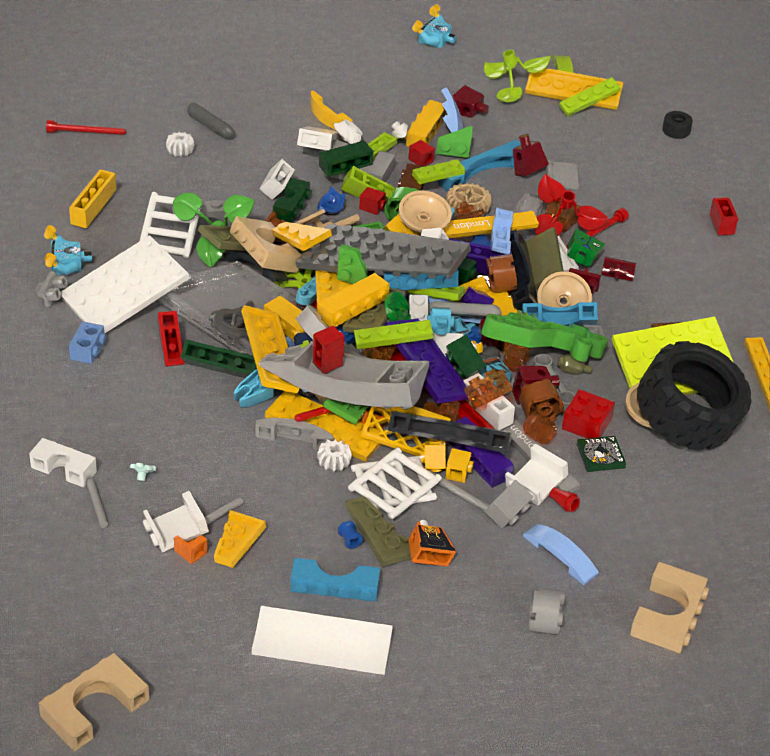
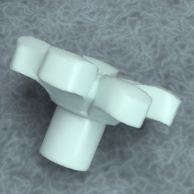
[130,463,156,481]

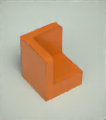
[174,535,207,564]

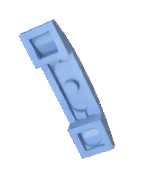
[491,208,513,254]
[523,524,599,585]

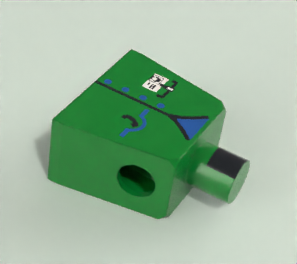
[567,229,605,267]

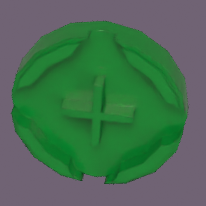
[385,291,411,322]

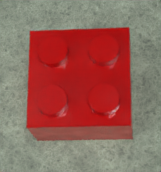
[562,389,615,438]

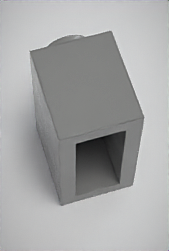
[484,479,534,529]

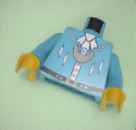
[412,4,457,48]
[44,225,92,275]

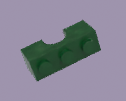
[273,178,312,223]

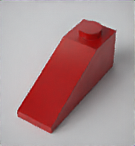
[157,310,185,367]

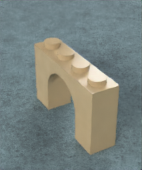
[229,216,301,273]
[630,562,710,653]
[39,653,149,752]

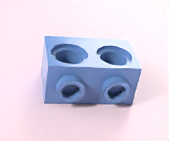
[69,321,107,364]

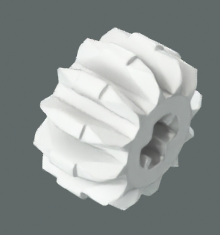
[166,132,194,157]
[317,439,352,472]

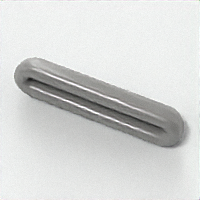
[428,301,501,319]

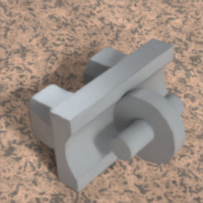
[35,271,68,307]

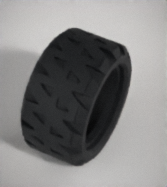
[637,341,751,450]

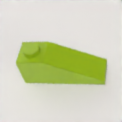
[341,166,396,201]

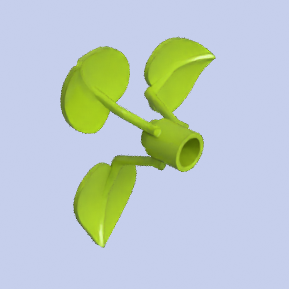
[484,49,551,102]

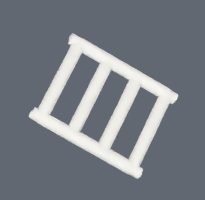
[139,192,202,259]
[348,447,442,520]
[351,456,437,509]

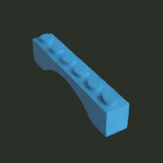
[438,140,521,192]

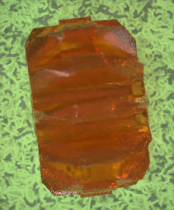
[503,343,531,372]
[522,413,557,444]

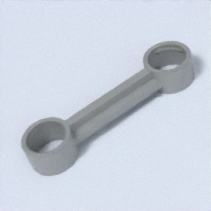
[533,354,575,412]

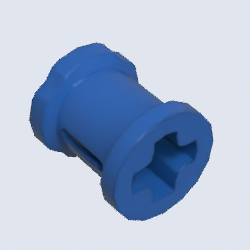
[338,521,363,549]

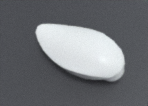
[391,121,408,138]

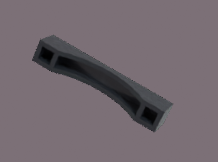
[510,229,538,311]
[388,411,513,453]

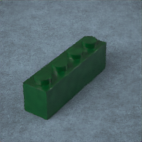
[181,340,257,378]

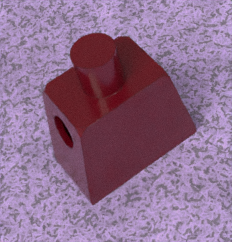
[453,85,489,118]
[513,134,549,176]
[511,366,559,405]

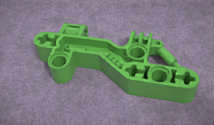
[481,310,608,362]

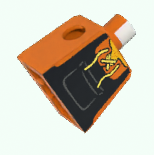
[408,520,456,567]

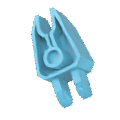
[427,307,454,335]
[234,369,275,407]

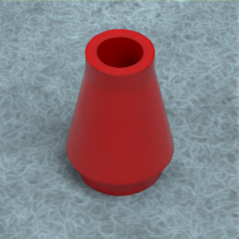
[549,487,580,512]

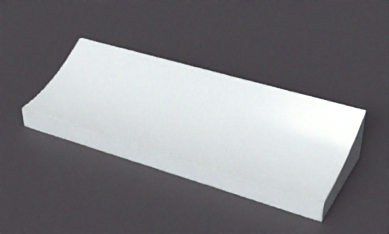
[252,606,392,675]

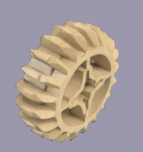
[446,183,492,219]

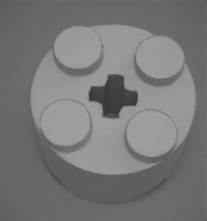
[528,587,565,635]

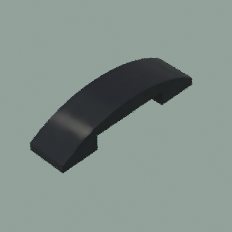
[224,252,288,282]

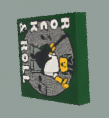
[577,436,626,472]

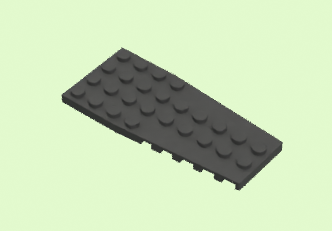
[296,224,470,279]

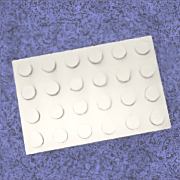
[61,235,190,333]

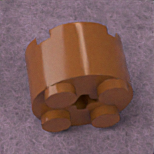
[486,254,517,293]
[519,379,564,425]

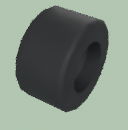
[662,111,693,139]

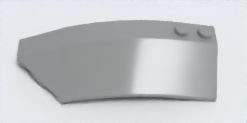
[259,341,429,409]

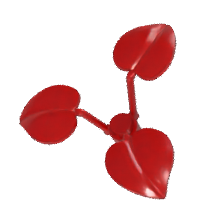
[534,174,609,236]

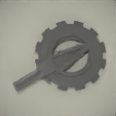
[209,300,254,339]

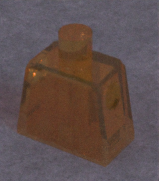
[545,201,581,233]

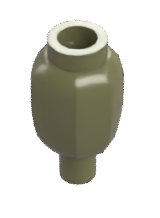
[557,354,592,375]

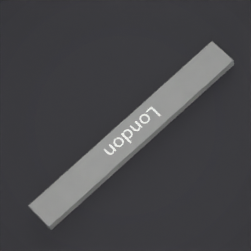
[492,396,580,493]

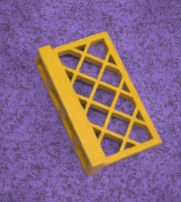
[361,406,451,456]

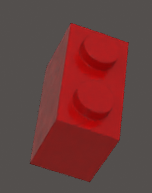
[709,197,738,235]
[312,326,345,374]

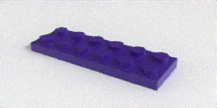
[385,318,472,404]

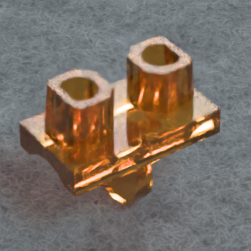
[453,201,485,220]
[424,401,460,422]

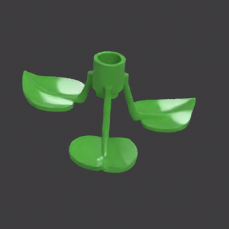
[173,193,255,268]

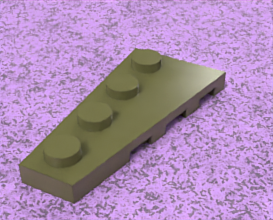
[345,496,411,567]

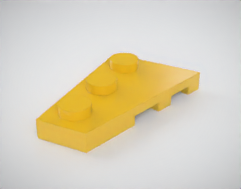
[214,510,266,568]

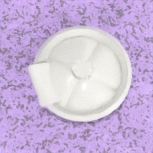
[334,119,363,144]

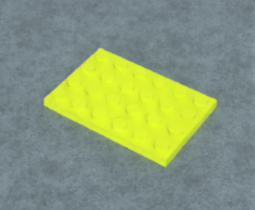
[611,317,733,395]

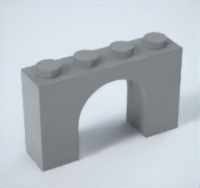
[319,140,395,182]

